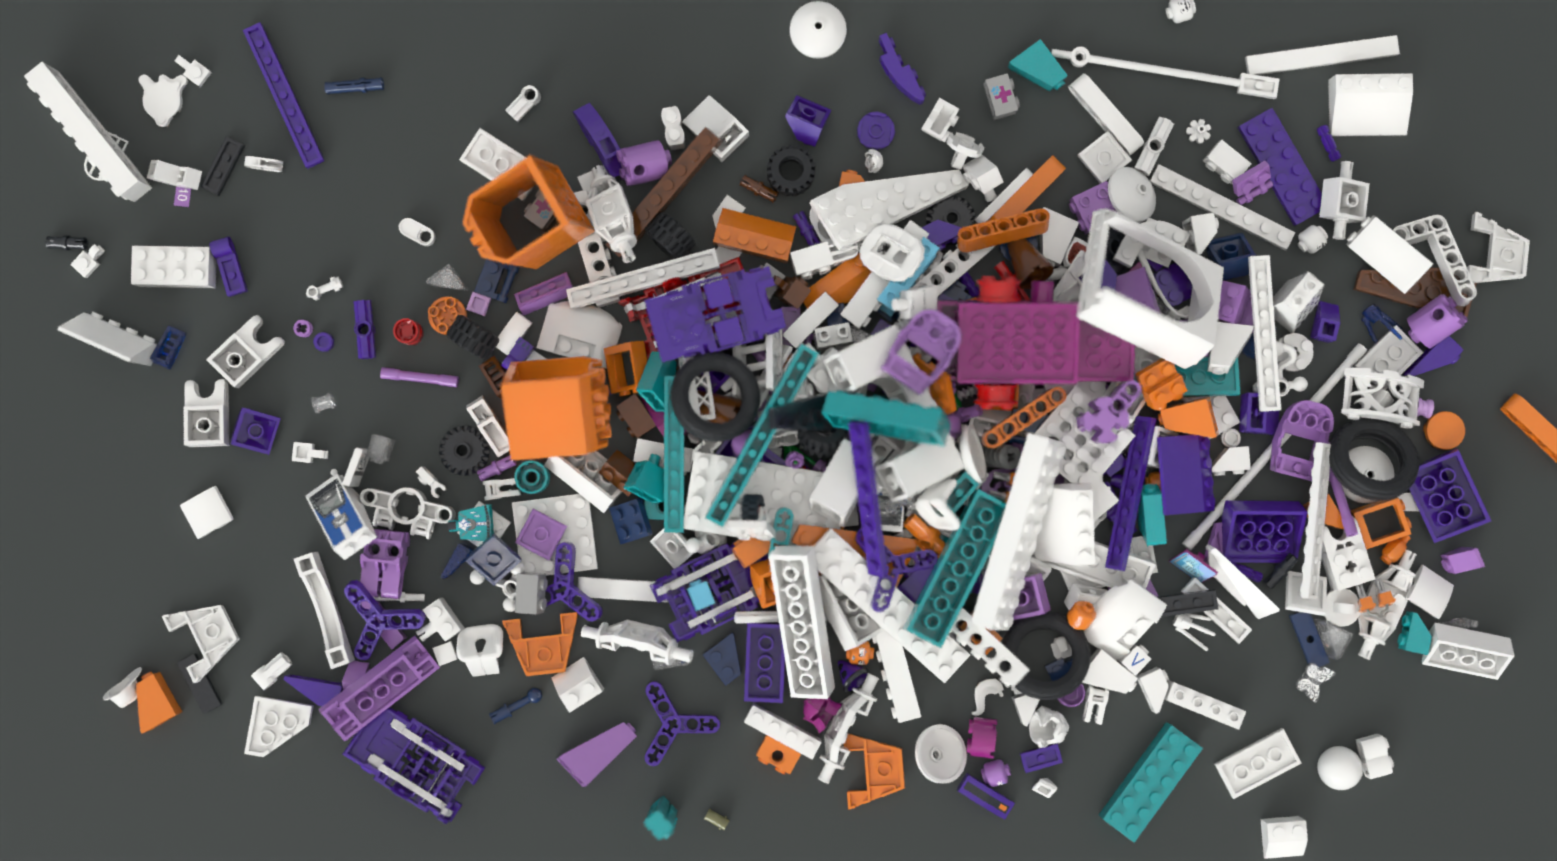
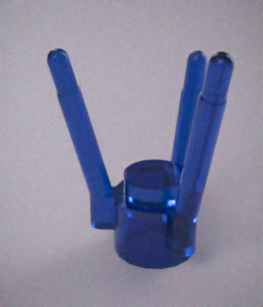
[1361,304,1402,344]

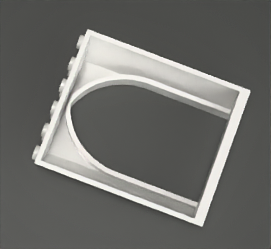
[1077,209,1224,369]

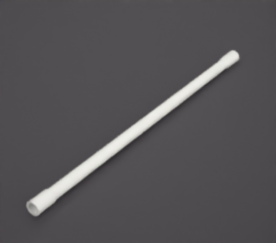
[1182,343,1367,551]

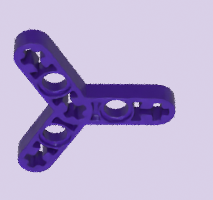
[855,528,938,613]
[545,542,603,621]
[344,580,426,660]
[645,681,720,766]

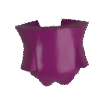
[803,697,843,733]

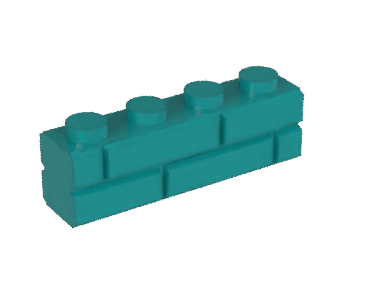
[644,796,678,840]

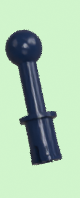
[489,688,542,725]

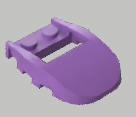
[881,309,961,396]
[1270,400,1334,481]

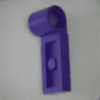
[209,236,248,297]

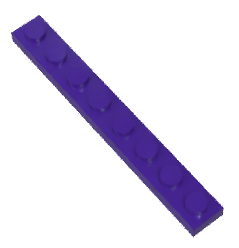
[243,22,325,169]
[1105,416,1156,572]
[848,421,888,577]

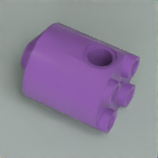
[616,140,672,186]
[1407,294,1468,348]

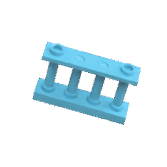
[877,237,940,318]

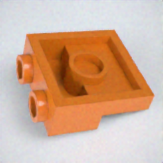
[1135,358,1187,410]

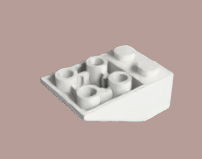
[682,95,749,162]

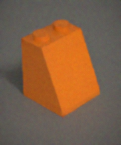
[1158,396,1219,438]

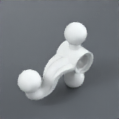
[1252,341,1308,396]
[684,503,727,554]
[470,562,525,612]

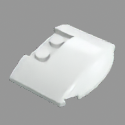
[536,301,623,369]
[1084,579,1167,661]

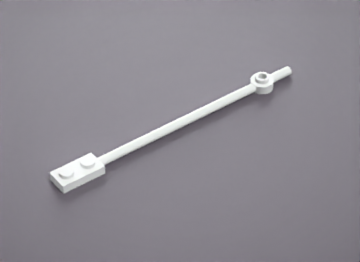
[1051,47,1279,99]

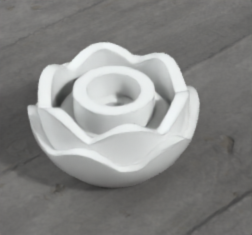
[865,149,883,173]

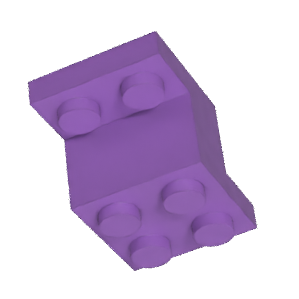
[1218,281,1254,333]

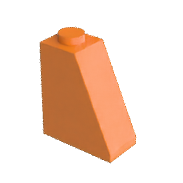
[136,671,182,734]

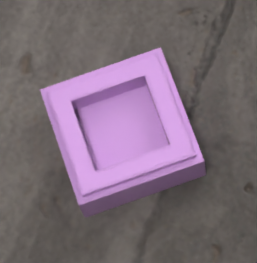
[466,292,492,317]

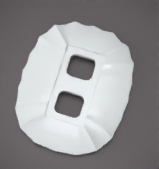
[860,224,925,282]

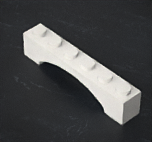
[294,552,355,669]

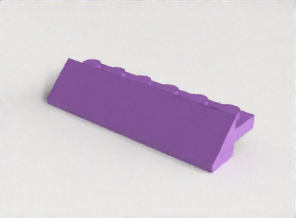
[319,636,440,741]

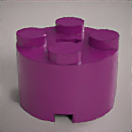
[967,717,997,759]

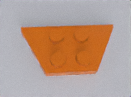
[912,353,957,415]

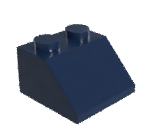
[1206,233,1256,281]

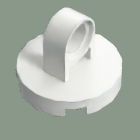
[946,132,984,170]
[1324,589,1360,627]

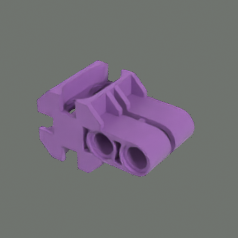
[1076,381,1141,444]
[360,529,410,599]

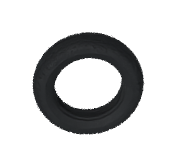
[670,352,760,442]
[1329,418,1419,501]
[1001,611,1091,700]

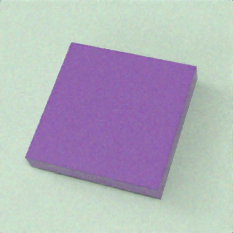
[515,508,568,561]

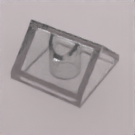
[1313,618,1354,660]

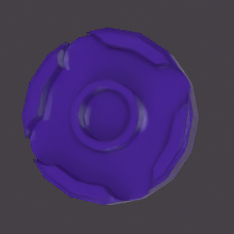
[857,112,895,150]

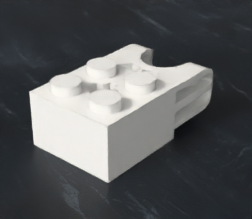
[790,242,859,281]
[206,315,285,388]
[184,379,229,447]
[1321,516,1375,591]

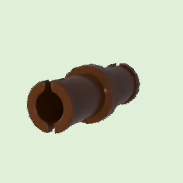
[740,175,779,203]

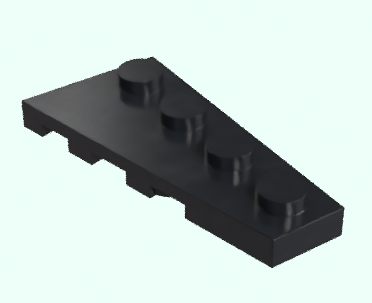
[767,392,835,431]

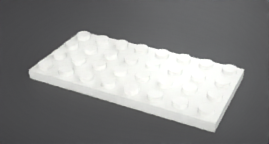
[684,451,840,546]

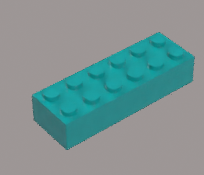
[822,390,951,447]
[1099,722,1203,842]

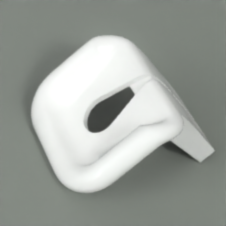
[916,479,960,530]
[456,624,503,677]

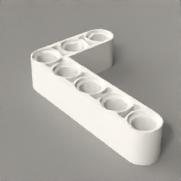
[1393,215,1477,306]

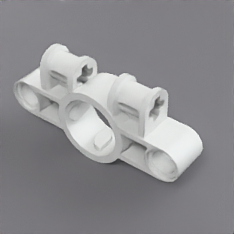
[360,488,456,540]

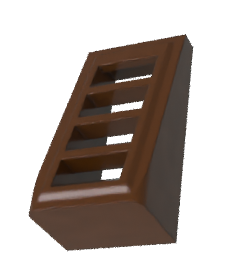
[479,356,506,399]

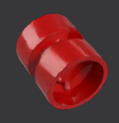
[393,318,424,345]

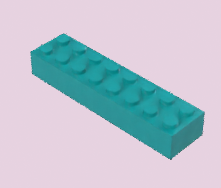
[903,489,1007,648]

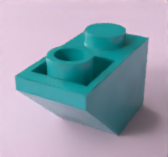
[1397,611,1432,655]

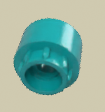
[514,461,550,494]

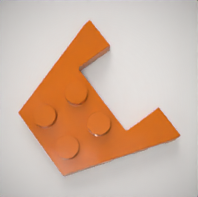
[502,612,578,676]
[843,733,905,809]

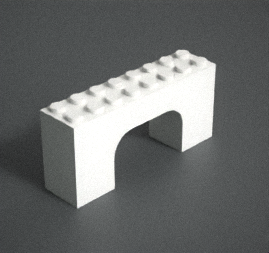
[823,325,965,502]

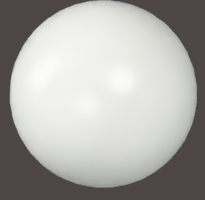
[1317,746,1363,790]

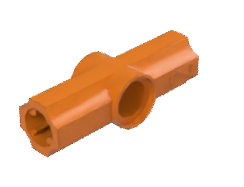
[903,513,946,559]

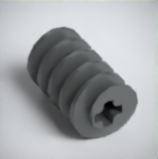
[983,443,1021,470]

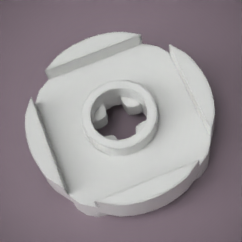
[1277,333,1313,372]

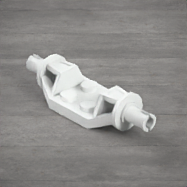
[586,165,637,263]
[1358,550,1417,660]
[581,620,693,666]
[818,673,879,784]

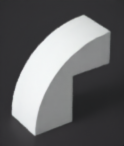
[147,160,202,190]

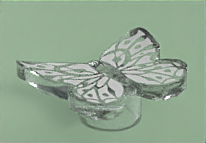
[1296,663,1336,703]

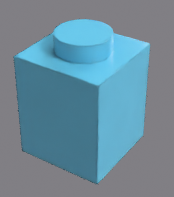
[687,579,715,611]

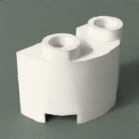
[921,98,959,142]

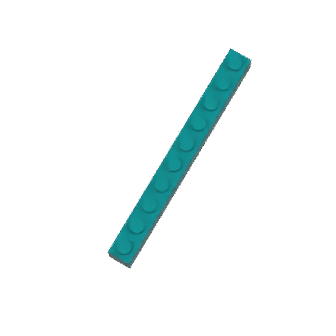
[705,343,819,527]

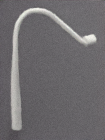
[1137,248,1189,319]

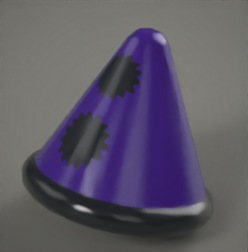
[838,660,869,693]

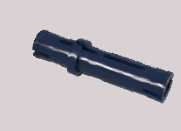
[324,77,384,95]

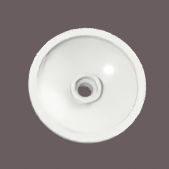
[790,1,847,59]
[1108,167,1156,222]
[958,425,987,483]
[1342,446,1394,503]
[915,724,967,784]

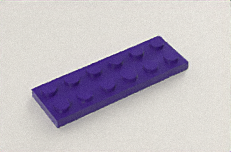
[1237,108,1322,226]

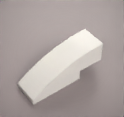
[782,292,839,348]
[466,395,510,457]

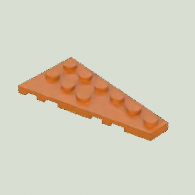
[791,524,918,588]

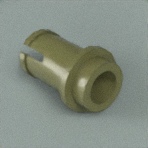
[704,809,730,830]

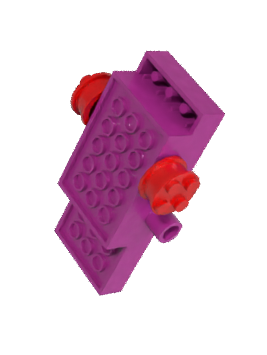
[935,276,1135,409]

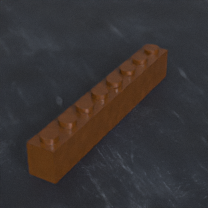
[605,127,724,258]

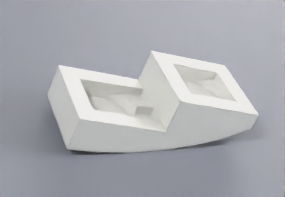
[496,312,532,356]

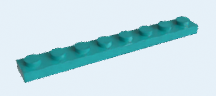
[664,376,684,533]

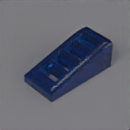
[150,325,186,370]
[441,543,475,579]

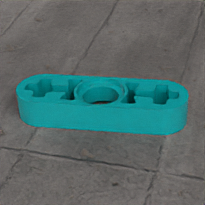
[768,507,794,557]

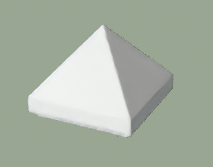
[1032,778,1058,798]

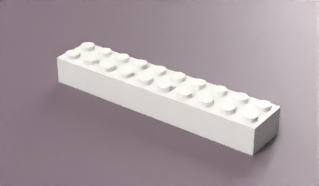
[971,433,1066,630]

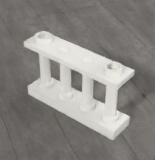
[732,329,783,399]

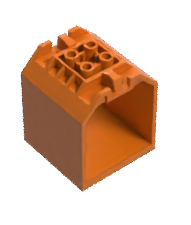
[463,155,595,269]
[501,356,612,460]

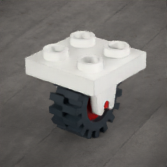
[727,494,776,541]

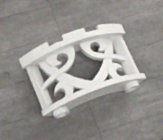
[1341,368,1424,429]

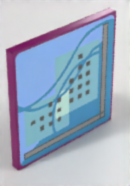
[1169,549,1218,583]

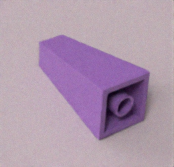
[556,722,637,787]

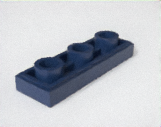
[1289,611,1330,670]

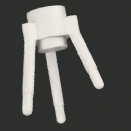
[1172,613,1215,651]

